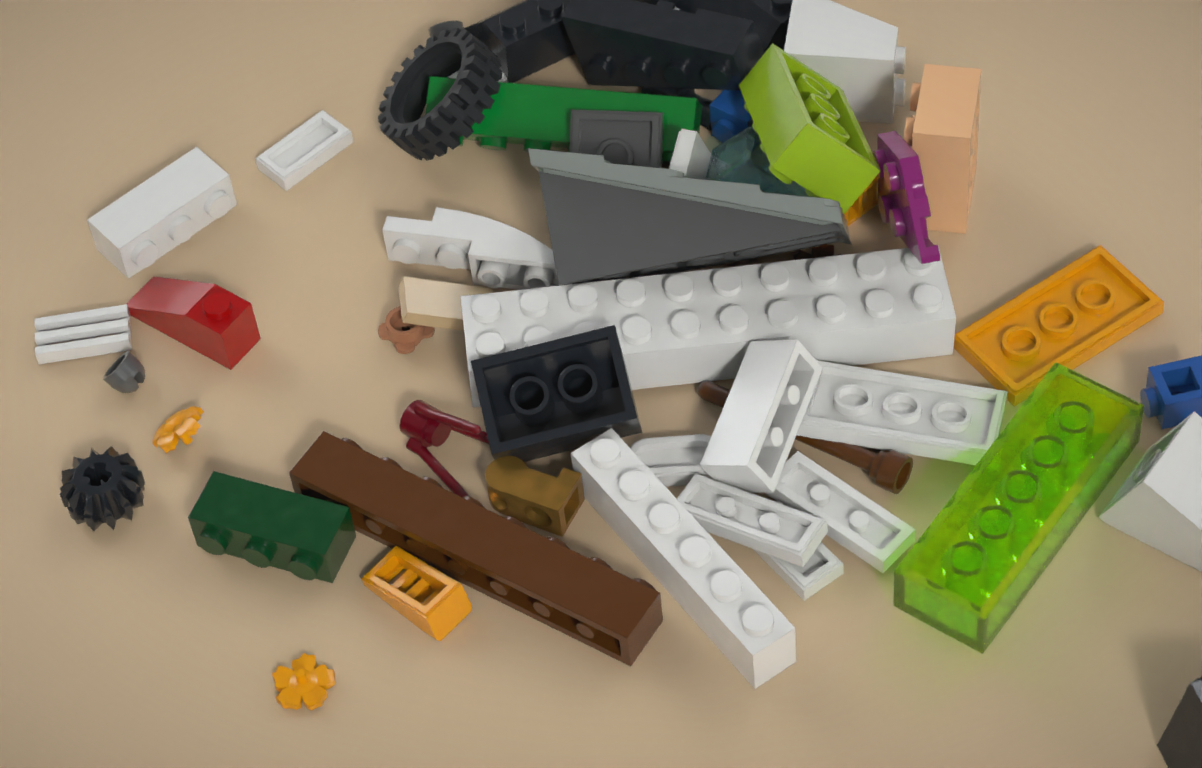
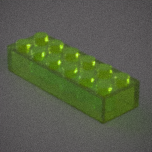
[893,362,1144,654]

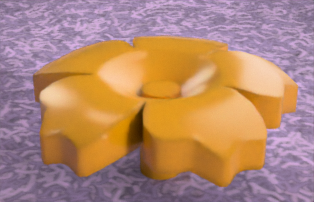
[152,406,204,453]
[272,653,335,710]

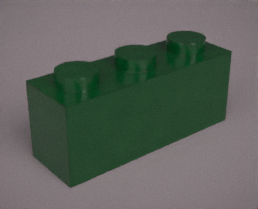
[188,471,356,583]

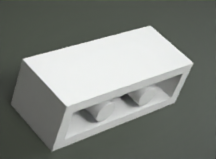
[87,147,237,279]
[700,339,823,493]

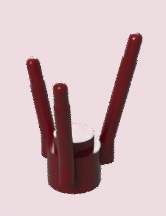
[399,400,489,498]

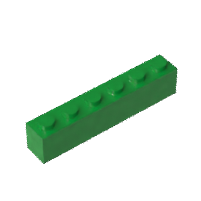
[425,76,702,165]

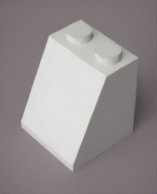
[784,0,906,124]
[1099,412,1202,572]

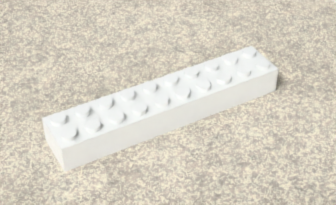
[461,246,956,407]

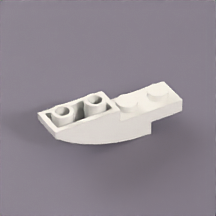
[382,207,560,290]

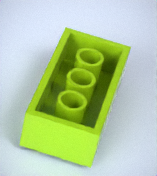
[739,43,881,214]

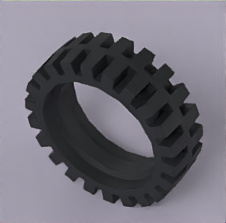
[378,28,502,160]

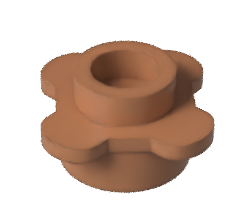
[378,306,435,354]

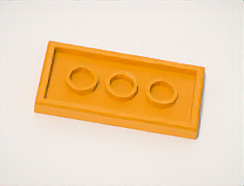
[953,245,1164,407]

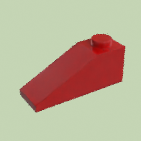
[126,276,261,370]

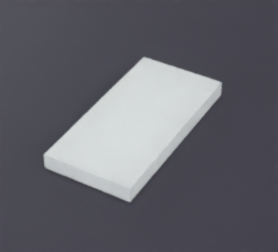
[797,360,1008,468]

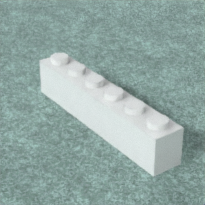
[571,428,797,689]

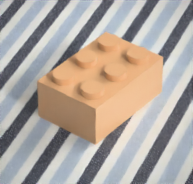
[904,64,982,234]

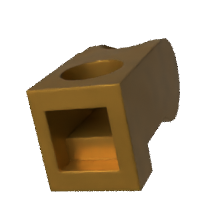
[485,456,585,537]

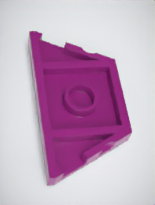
[873,131,941,264]

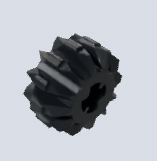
[60,446,145,531]

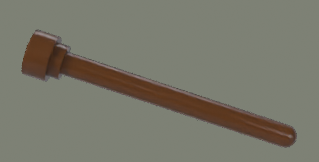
[698,381,913,494]

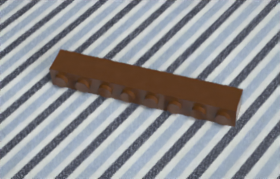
[289,431,663,666]

